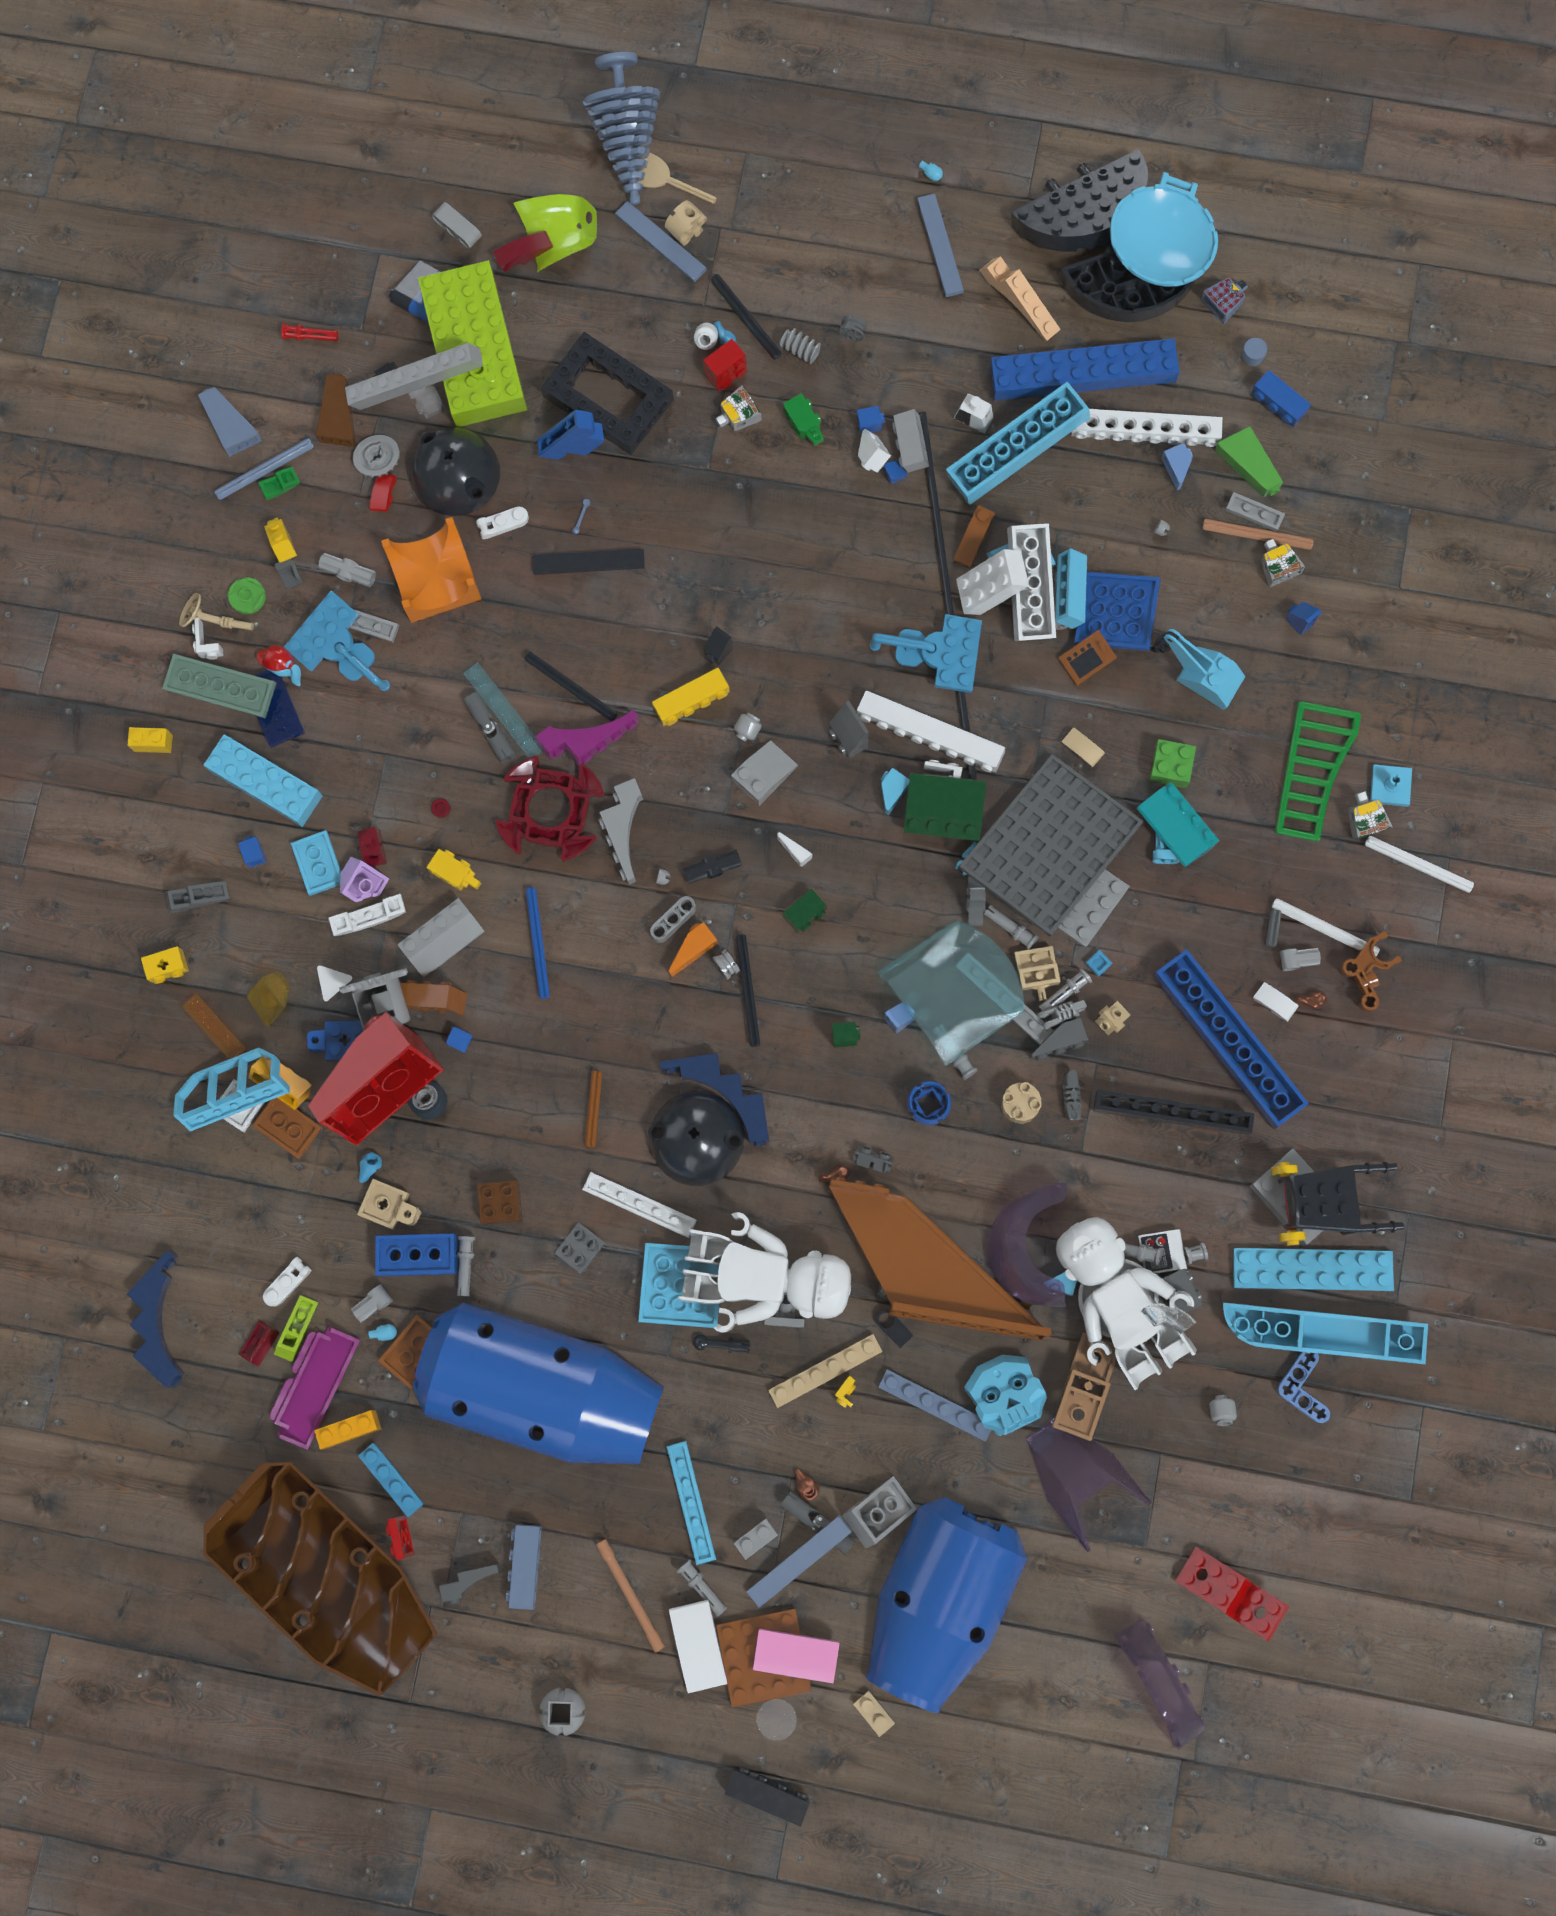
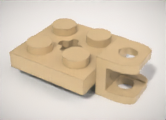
[357,1179,421,1230]

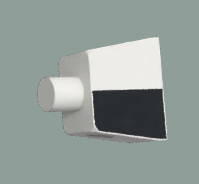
[954,394,993,434]

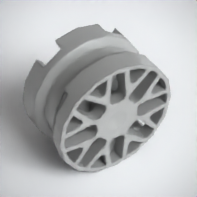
[713,949,740,980]

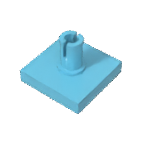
[1370,764,1412,807]

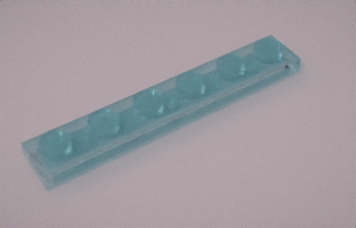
[463,663,542,758]

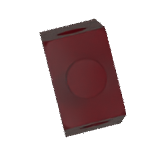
[357,827,387,867]

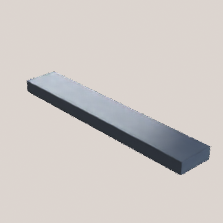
[917,194,964,297]
[615,201,707,283]
[747,1515,852,1608]

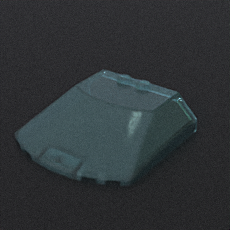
[878,921,1024,1066]

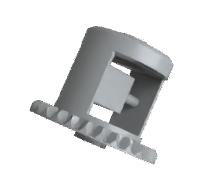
[339,968,411,1031]

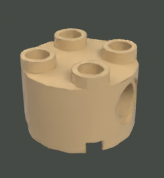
[665,200,707,246]
[1001,1082,1041,1124]

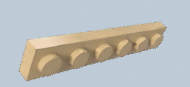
[768,1334,882,1408]

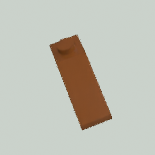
[953,505,995,568]

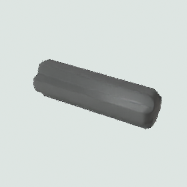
[1266,909,1281,947]

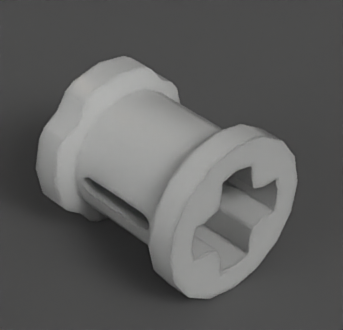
[1184,1243,1208,1264]

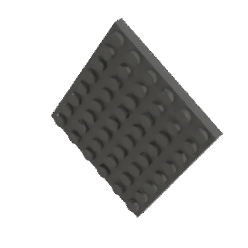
[959,754,1143,937]

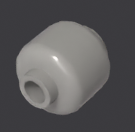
[734,712,762,742]
[1209,1395,1237,1426]

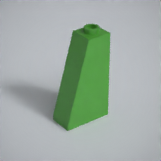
[1215,427,1283,497]

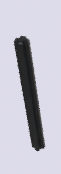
[711,274,781,360]
[525,652,618,722]
[736,934,760,1047]

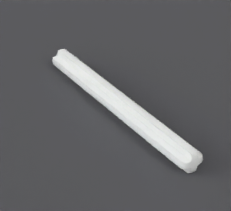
[1365,836,1474,893]
[1272,898,1380,956]

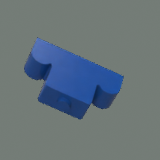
[537,410,604,459]

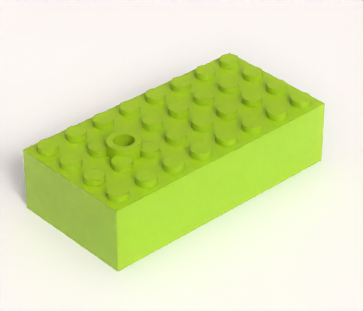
[418,260,527,428]

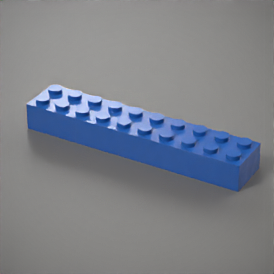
[990,338,1179,401]
[1153,949,1309,1129]

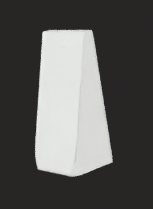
[777,832,812,867]

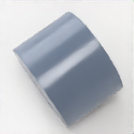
[1241,338,1267,366]

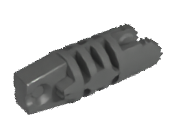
[1063,1070,1082,1121]

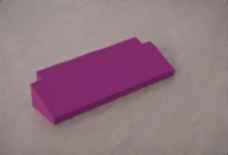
[269,1325,360,1450]

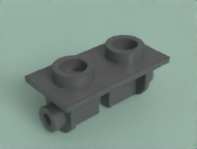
[853,1146,894,1173]

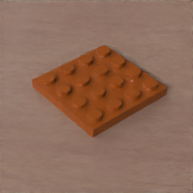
[716,1608,812,1708]

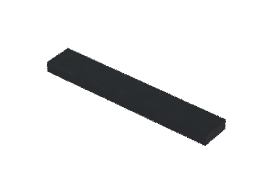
[533,549,645,575]

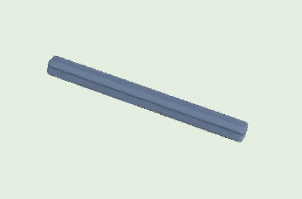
[214,438,314,500]

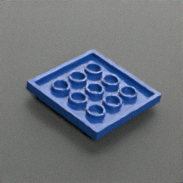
[1074,572,1161,651]

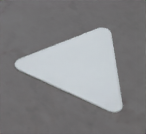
[317,966,352,1001]

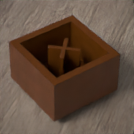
[478,1180,523,1225]

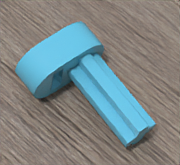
[1153,833,1180,864]

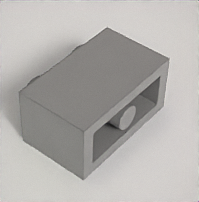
[734,1518,778,1560]

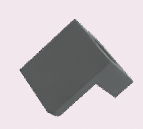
[274,558,303,589]

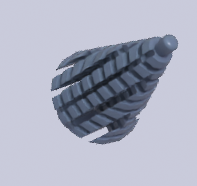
[582,52,660,205]

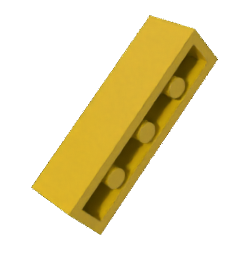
[652,668,730,726]

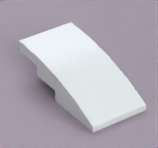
[669,1600,727,1693]

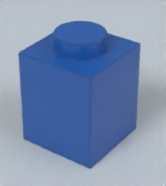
[857,406,885,434]
[238,836,268,868]

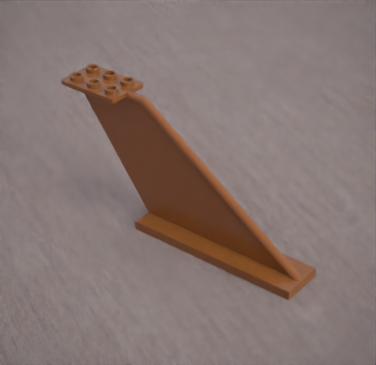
[828,1177,1051,1341]

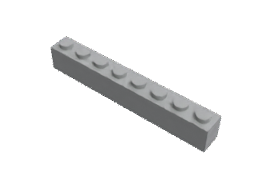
[345,343,483,410]

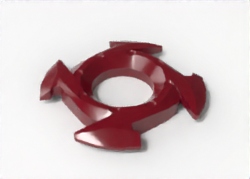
[495,756,605,862]

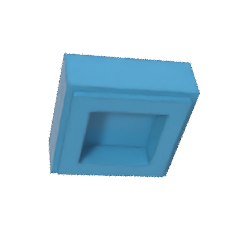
[1085,950,1113,977]

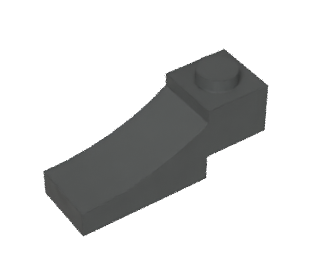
[165,881,229,913]
[439,1563,501,1605]

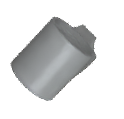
[1280,948,1321,971]
[351,1284,393,1323]

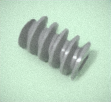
[780,328,821,364]

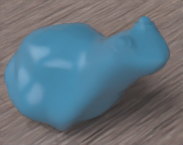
[714,321,736,344]
[359,1152,382,1183]

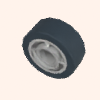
[408,1081,448,1120]

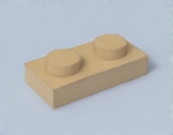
[853,1690,895,1737]

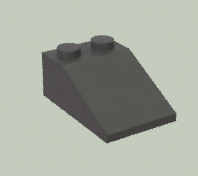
[828,700,869,759]

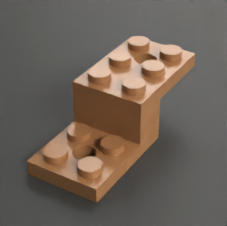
[1052,1332,1117,1441]

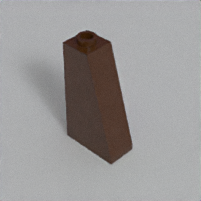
[316,373,356,447]

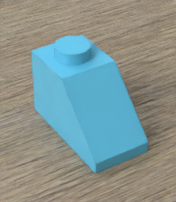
[880,768,910,815]

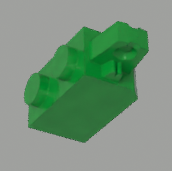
[783,393,824,446]

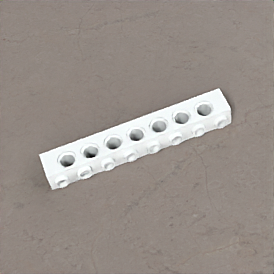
[1071,409,1223,447]

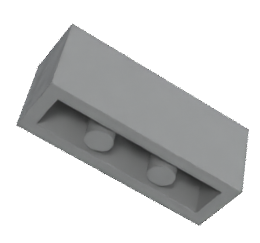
[892,409,929,473]

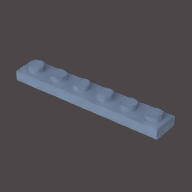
[878,1370,991,1442]

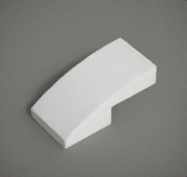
[1253,982,1298,1022]

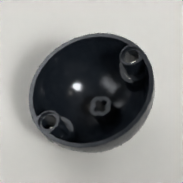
[410,427,500,516]
[648,1091,744,1186]

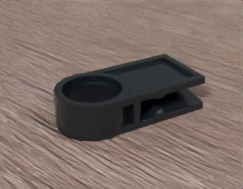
[877,1310,914,1348]

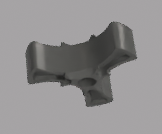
[966,876,986,926]

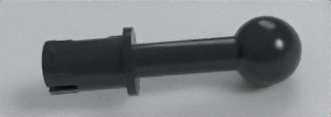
[693,1335,750,1353]

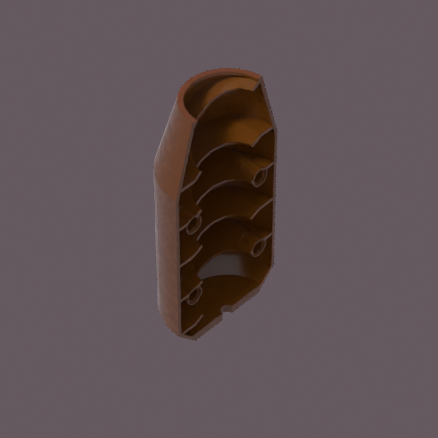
[203,1462,437,1696]

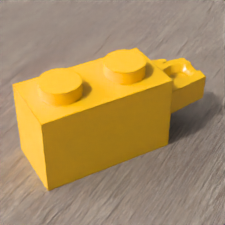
[264,518,297,563]
[426,849,481,891]

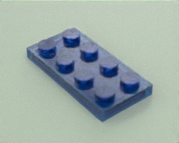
[253,670,305,748]

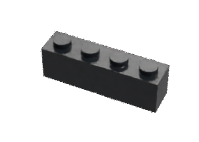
[725,1766,810,1827]

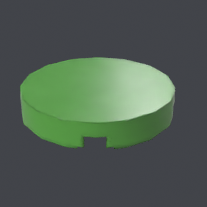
[228,577,266,614]

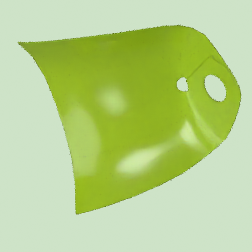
[513,194,597,272]

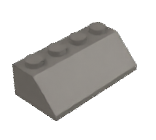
[398,898,485,978]

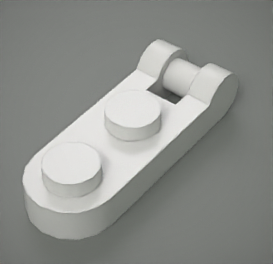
[476,507,529,539]
[263,1257,312,1307]

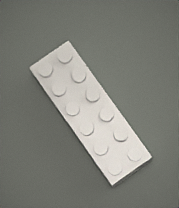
[1007,523,1056,641]

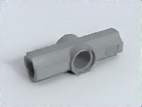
[318,553,376,587]

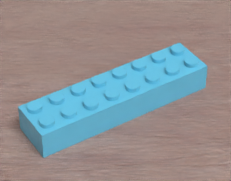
[946,382,1090,505]

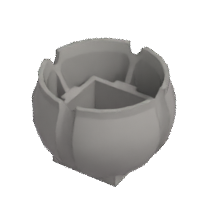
[539,1688,586,1736]

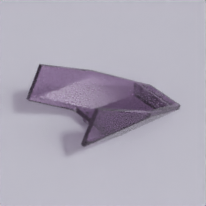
[1027,1418,1152,1552]

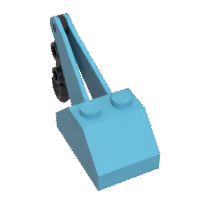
[1150,629,1245,710]

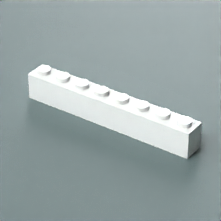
[857,691,1005,773]

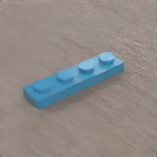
[358,1442,424,1517]

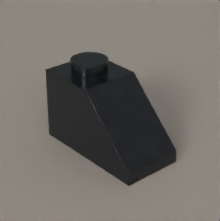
[704,626,733,666]

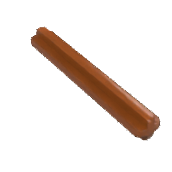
[585,1071,602,1148]

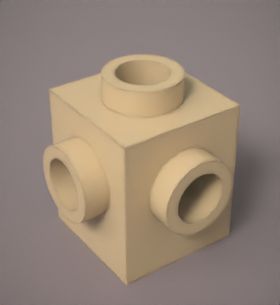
[1095,1001,1130,1035]

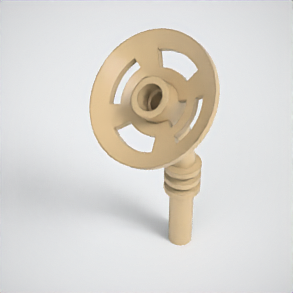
[179,593,254,631]

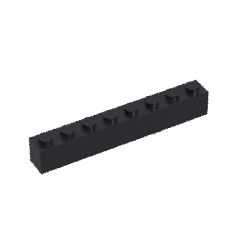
[1093,1090,1255,1135]

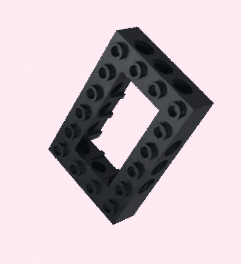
[541,332,674,455]

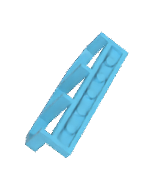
[173,1048,290,1131]

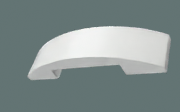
[329,894,406,936]

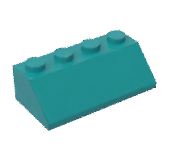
[1137,782,1219,867]

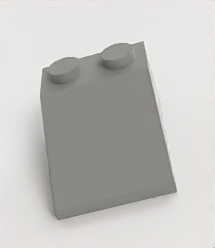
[731,741,798,806]
[842,1476,917,1548]

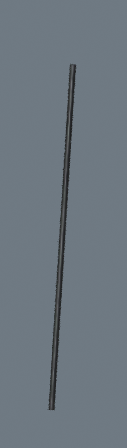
[919,412,977,780]

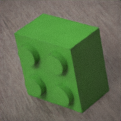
[1149,739,1196,788]

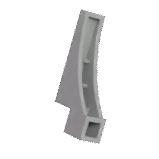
[598,778,643,885]

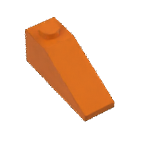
[669,922,718,977]

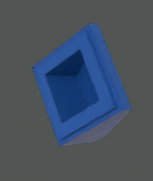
[883,460,907,484]
[446,1027,473,1053]

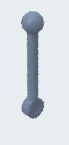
[572,499,590,534]

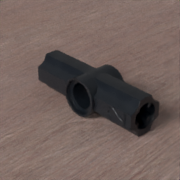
[683,849,742,884]

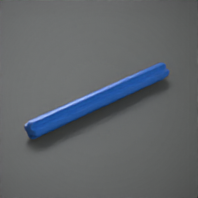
[526,887,550,999]

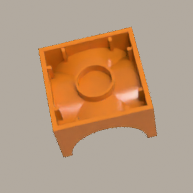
[381,517,481,623]

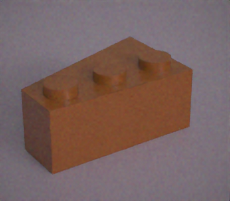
[400,980,467,1016]

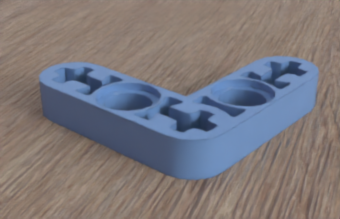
[1277,1352,1330,1423]

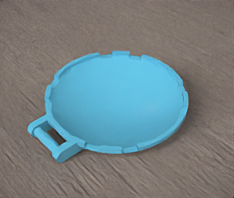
[1110,172,1218,286]

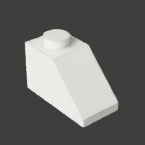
[858,429,891,473]

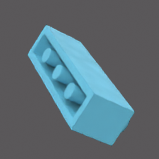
[1055,548,1087,629]

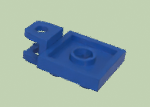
[307,1021,363,1061]

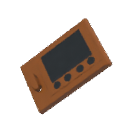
[1058,630,1117,686]

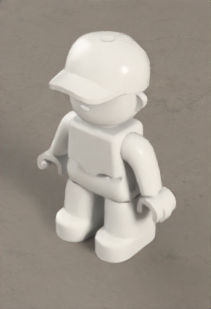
[678,1212,851,1333]
[1056,1217,1197,1390]

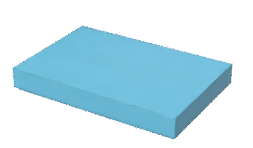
[291,830,341,896]

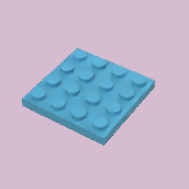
[638,1243,719,1328]

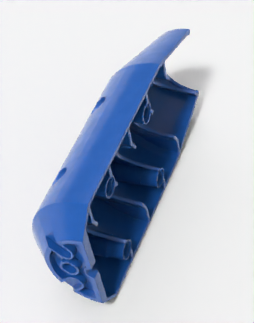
[413,1302,664,1464]

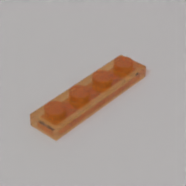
[182,994,247,1059]

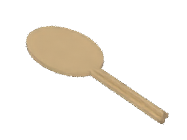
[637,153,717,204]

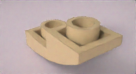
[1062,728,1105,767]

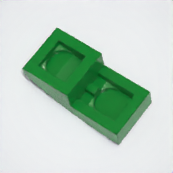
[258,467,300,501]

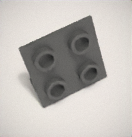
[555,1222,605,1274]

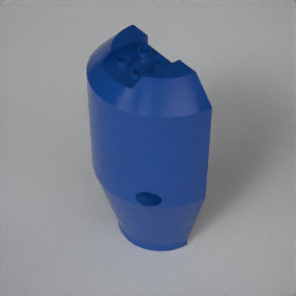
[865,1497,1028,1713]

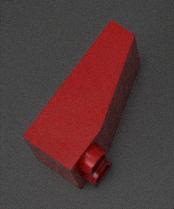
[308,1012,444,1146]

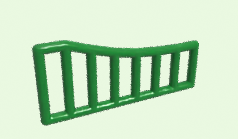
[1275,701,1361,842]

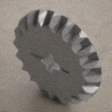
[353,435,400,478]

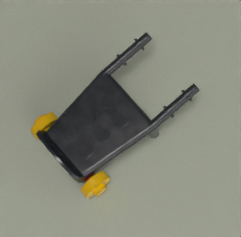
[1271,1162,1404,1246]

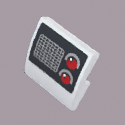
[1138,1229,1187,1273]

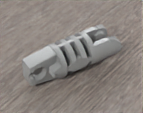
[1038,1000,1087,1029]

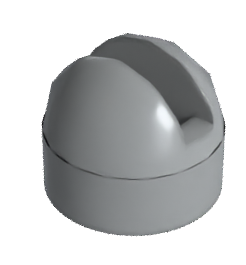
[1154,520,1170,536]
[656,869,671,885]

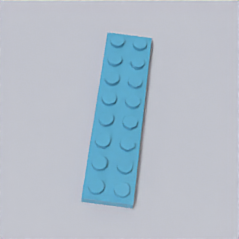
[1233,1248,1394,1291]

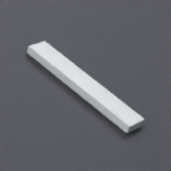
[582,1172,697,1238]

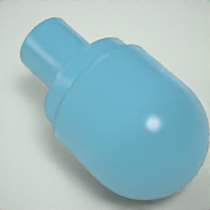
[919,161,943,181]
[369,1324,397,1341]

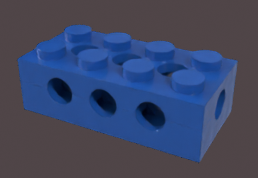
[375,1234,458,1277]

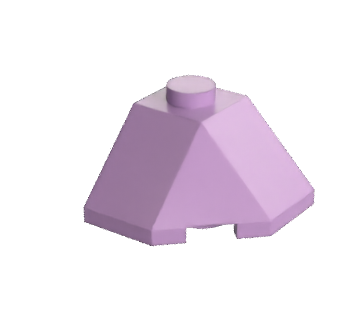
[340,857,389,902]

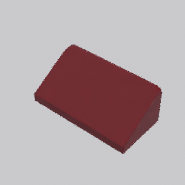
[238,1320,279,1366]

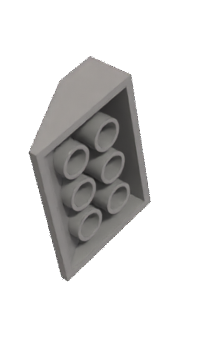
[1249,1148,1323,1246]

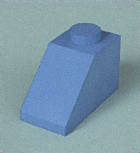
[1161,443,1193,490]
[884,1002,915,1034]

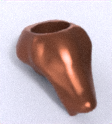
[1295,991,1327,1009]
[818,1165,850,1182]
[795,1469,820,1501]

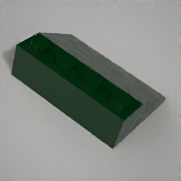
[904,772,986,841]

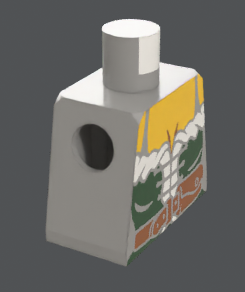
[715,385,762,431]
[1261,539,1305,588]
[1348,791,1392,839]

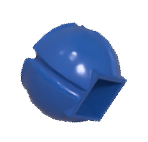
[907,1081,952,1126]

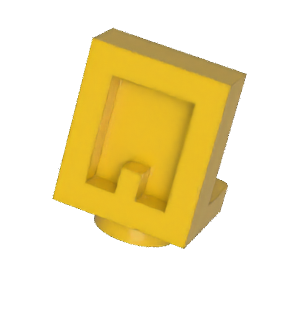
[835,1376,856,1408]

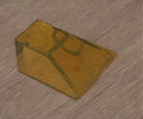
[246,971,290,1028]

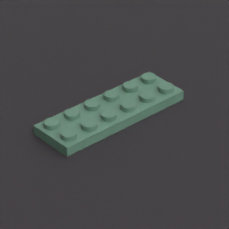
[162,654,276,718]

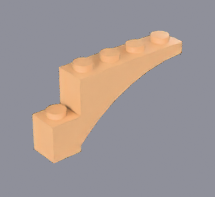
[980,256,1061,341]

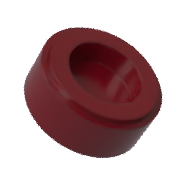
[431,798,451,818]

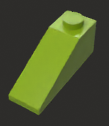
[274,1295,318,1362]

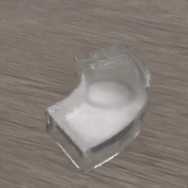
[1141,1303,1196,1334]

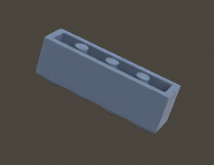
[506,1524,542,1610]

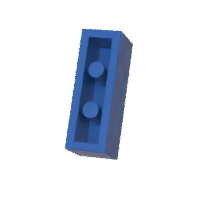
[1251,370,1311,427]

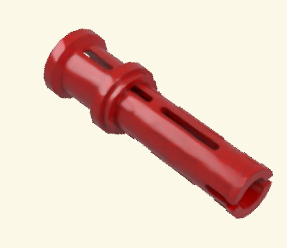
[281,323,338,342]

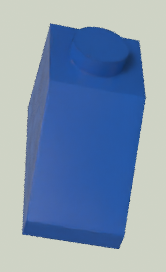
[1286,601,1322,635]

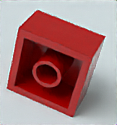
[703,339,747,392]

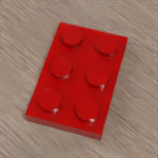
[386,1515,415,1561]

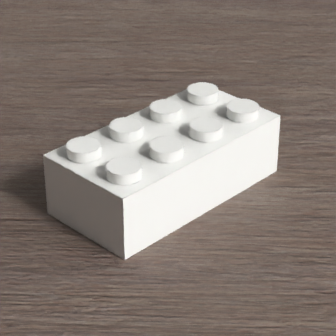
[956,549,1029,615]

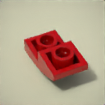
[370,474,397,512]

